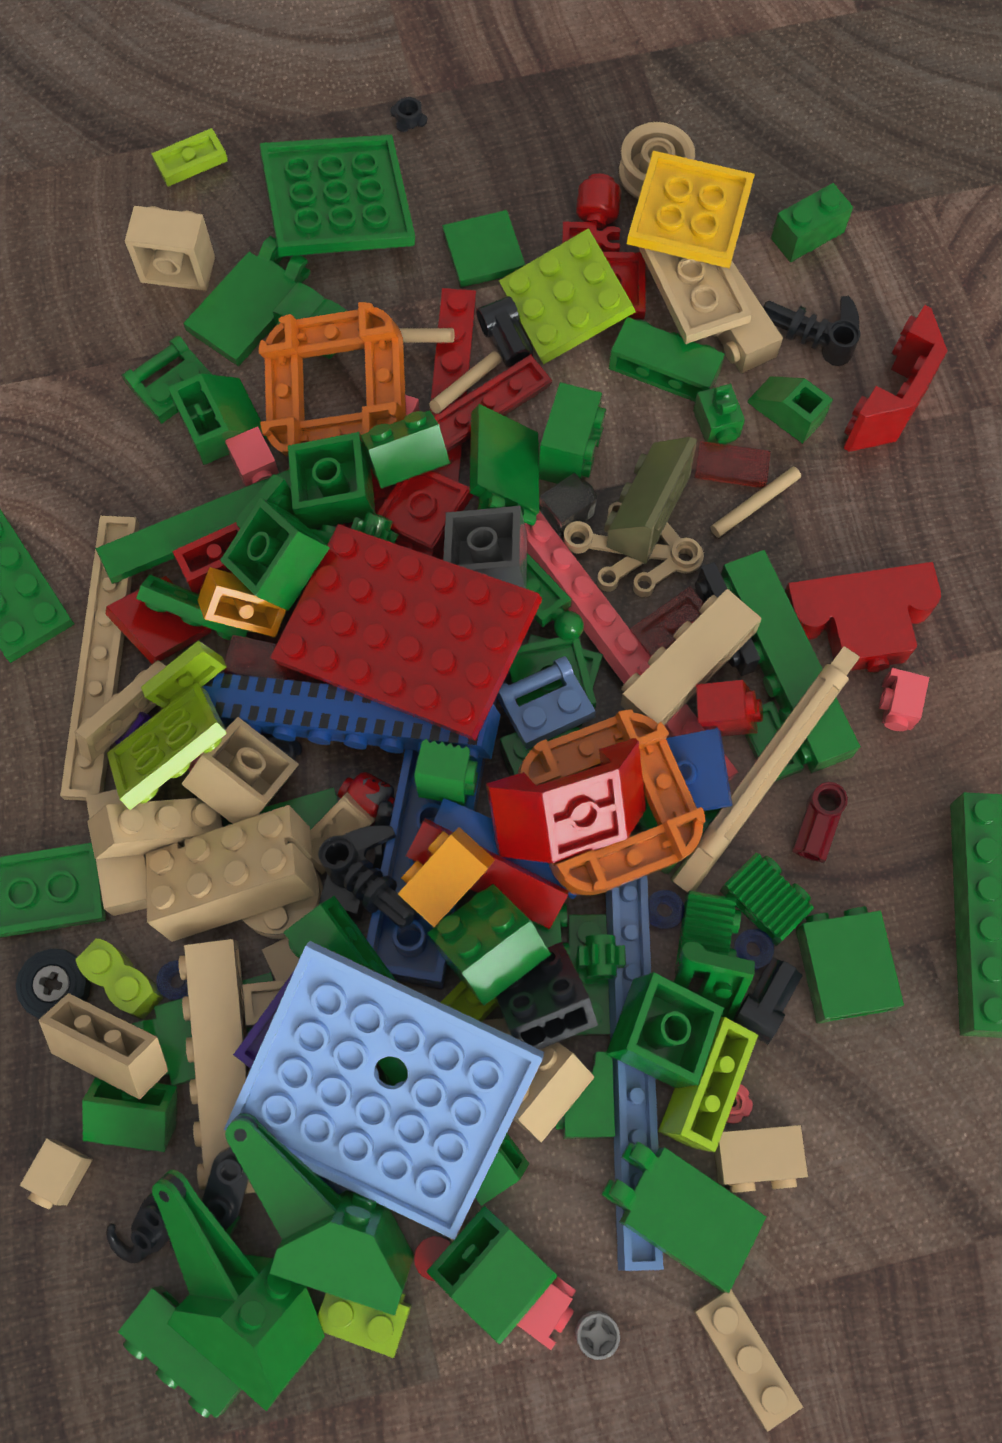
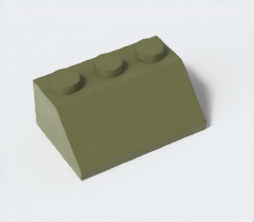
[604,437,697,564]

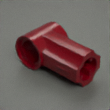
[792,782,848,863]

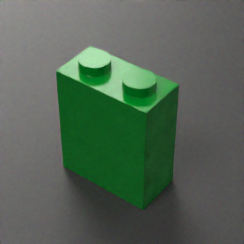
[796,907,904,1024]

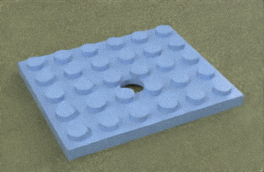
[224,941,544,1240]

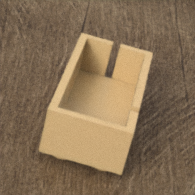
[145,805,316,942]

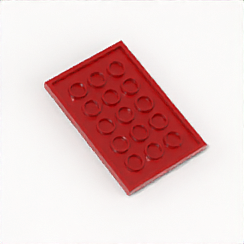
[270,524,543,741]

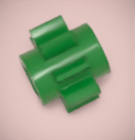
[351,511,398,543]
[577,934,626,980]

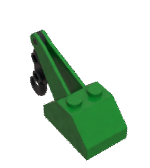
[169,1114,414,1316]
[106,1170,325,1412]

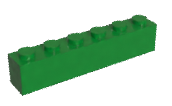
[721,550,861,773]
[950,792,1002,1038]

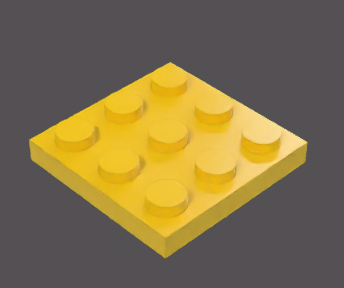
[627,150,755,269]

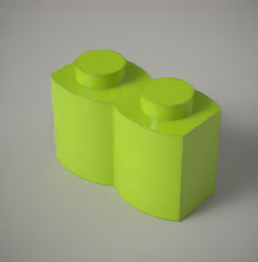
[76,938,163,1019]

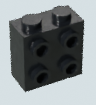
[495,942,598,1050]

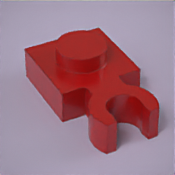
[562,221,620,252]

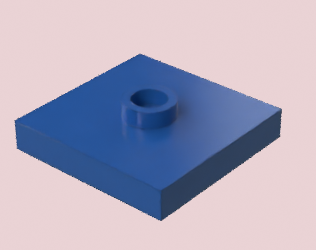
[666,728,733,811]

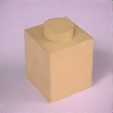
[20,1138,93,1209]

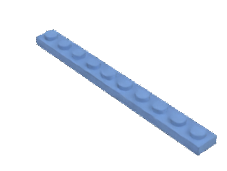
[606,875,664,1271]

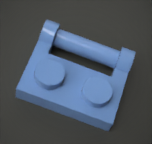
[497,656,596,750]

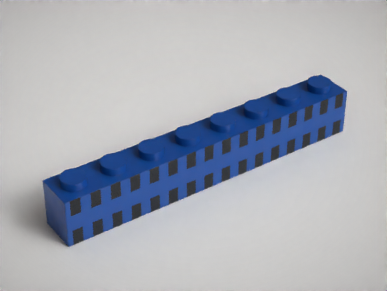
[202,673,501,761]

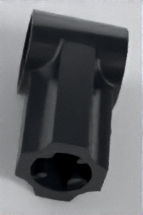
[476,296,533,367]
[733,957,803,1045]

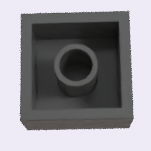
[443,506,527,588]

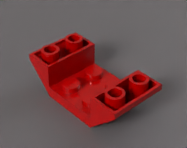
[843,305,948,452]
[486,738,646,863]

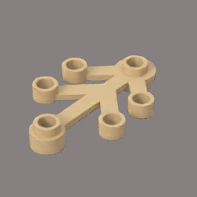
[563,502,704,597]

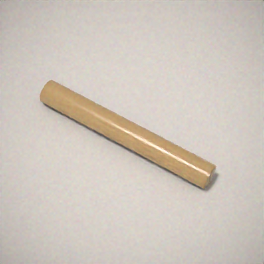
[399,328,455,343]
[429,351,502,413]
[710,466,801,538]

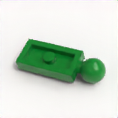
[526,553,584,640]

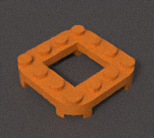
[259,302,406,458]
[518,710,706,895]

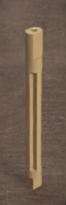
[670,646,860,893]

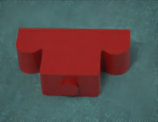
[785,562,941,672]

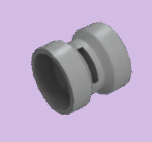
[575,1311,620,1360]

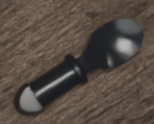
[373,800,393,870]

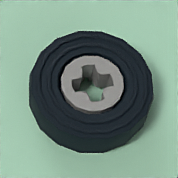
[16,948,91,1019]

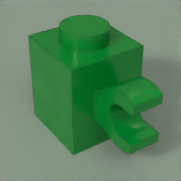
[693,384,745,446]

